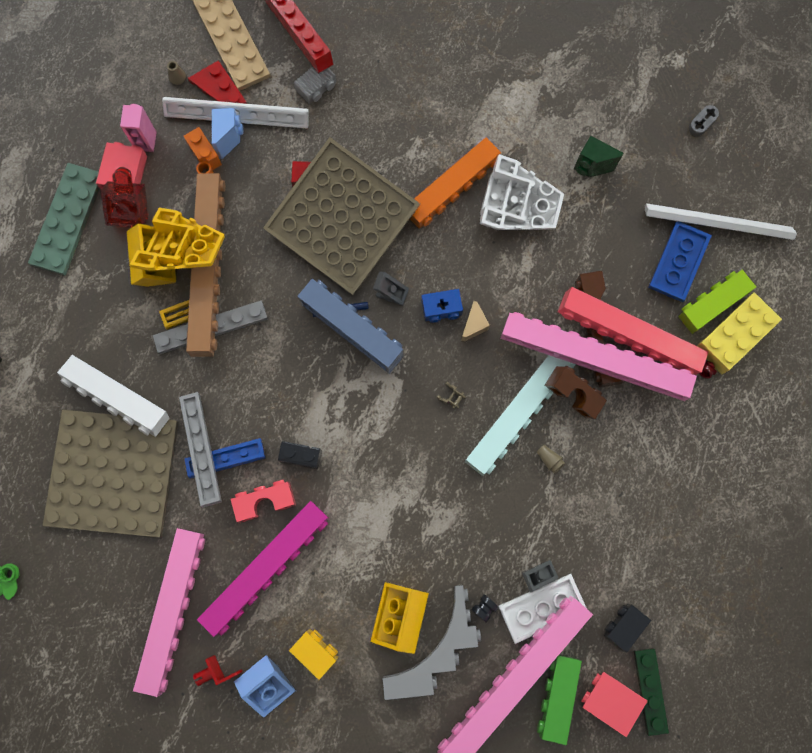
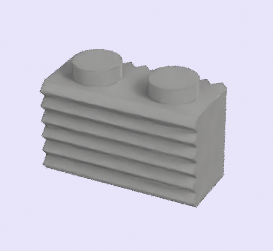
[294,67,336,104]

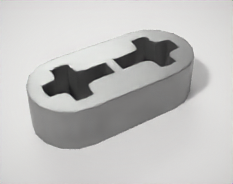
[689,105,719,136]

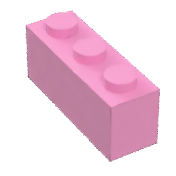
[120,104,156,152]

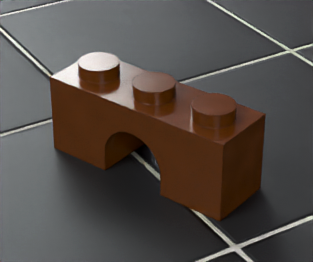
[544,366,607,419]

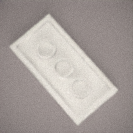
[499,574,587,644]

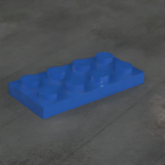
[648,221,712,302]

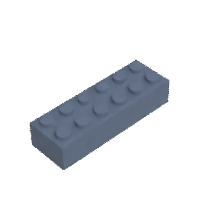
[297,279,404,374]

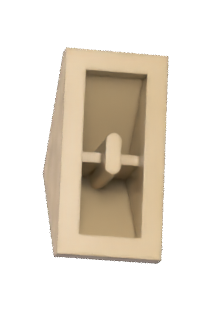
[461,301,490,342]

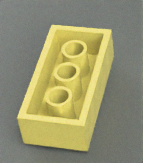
[697,292,782,374]

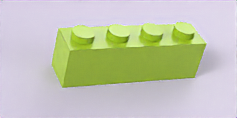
[678,269,756,334]

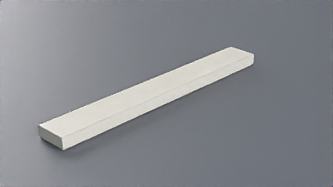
[162,97,309,129]
[644,203,797,240]

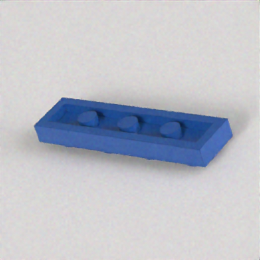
[184,438,266,479]

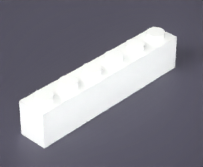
[57,355,170,437]

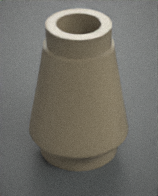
[167,61,186,85]
[537,445,565,474]

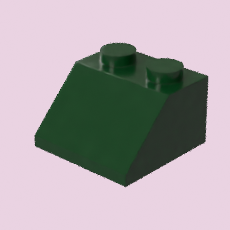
[574,136,624,178]

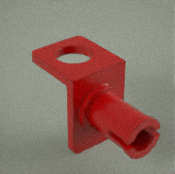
[193,655,243,686]

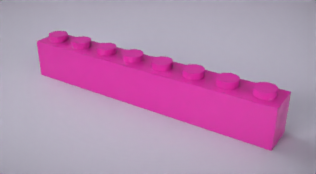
[197,501,329,637]

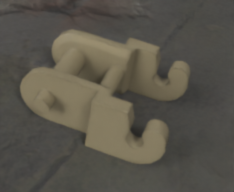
[437,382,466,409]

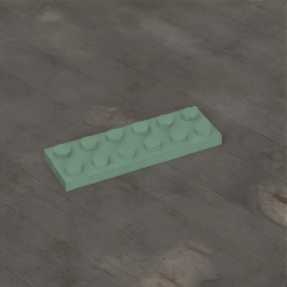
[28,163,99,276]

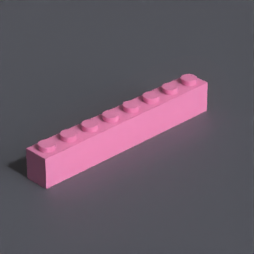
[133,528,205,697]

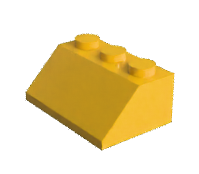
[127,224,176,287]
[370,582,429,654]

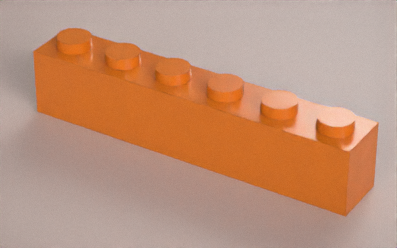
[410,137,501,229]

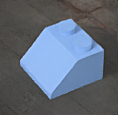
[212,108,243,159]
[234,655,296,718]

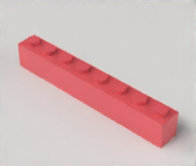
[558,287,708,375]

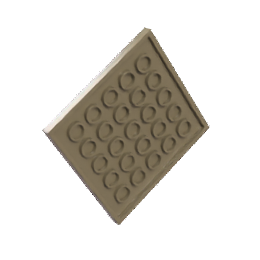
[263,137,420,296]
[43,410,178,538]

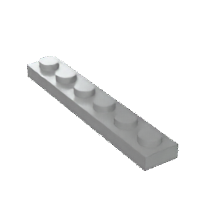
[153,300,268,354]
[179,392,222,508]

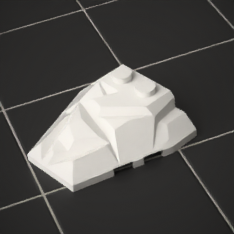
[480,154,564,230]

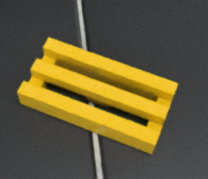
[159,300,189,330]

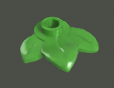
[0,564,20,600]

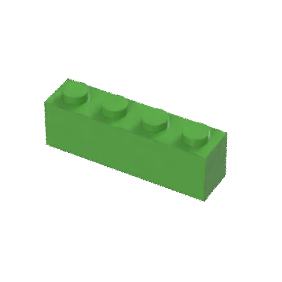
[537,655,582,745]

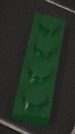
[634,648,669,736]

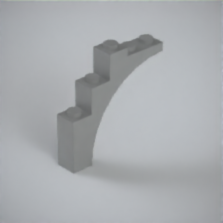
[383,585,481,700]

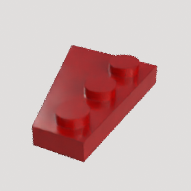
[188,60,247,104]

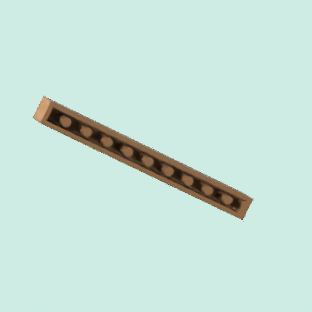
[186,173,225,357]

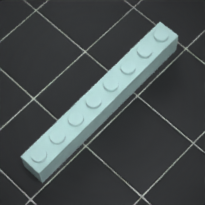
[465,355,576,476]

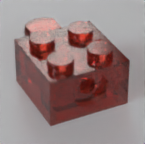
[100,167,149,228]

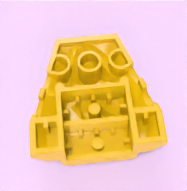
[130,208,225,271]

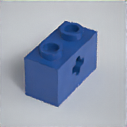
[421,289,463,323]

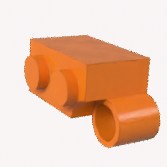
[184,127,222,174]

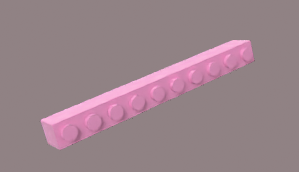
[500,312,697,401]
[437,596,593,753]

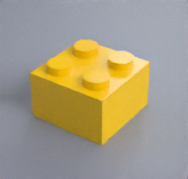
[289,629,339,680]

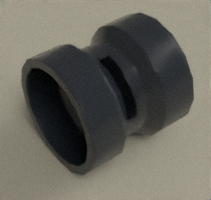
[471,594,499,623]

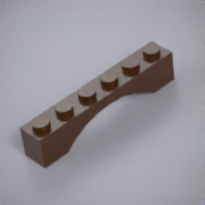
[575,271,624,388]

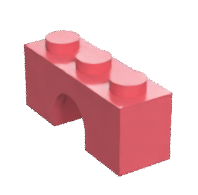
[230,480,296,523]

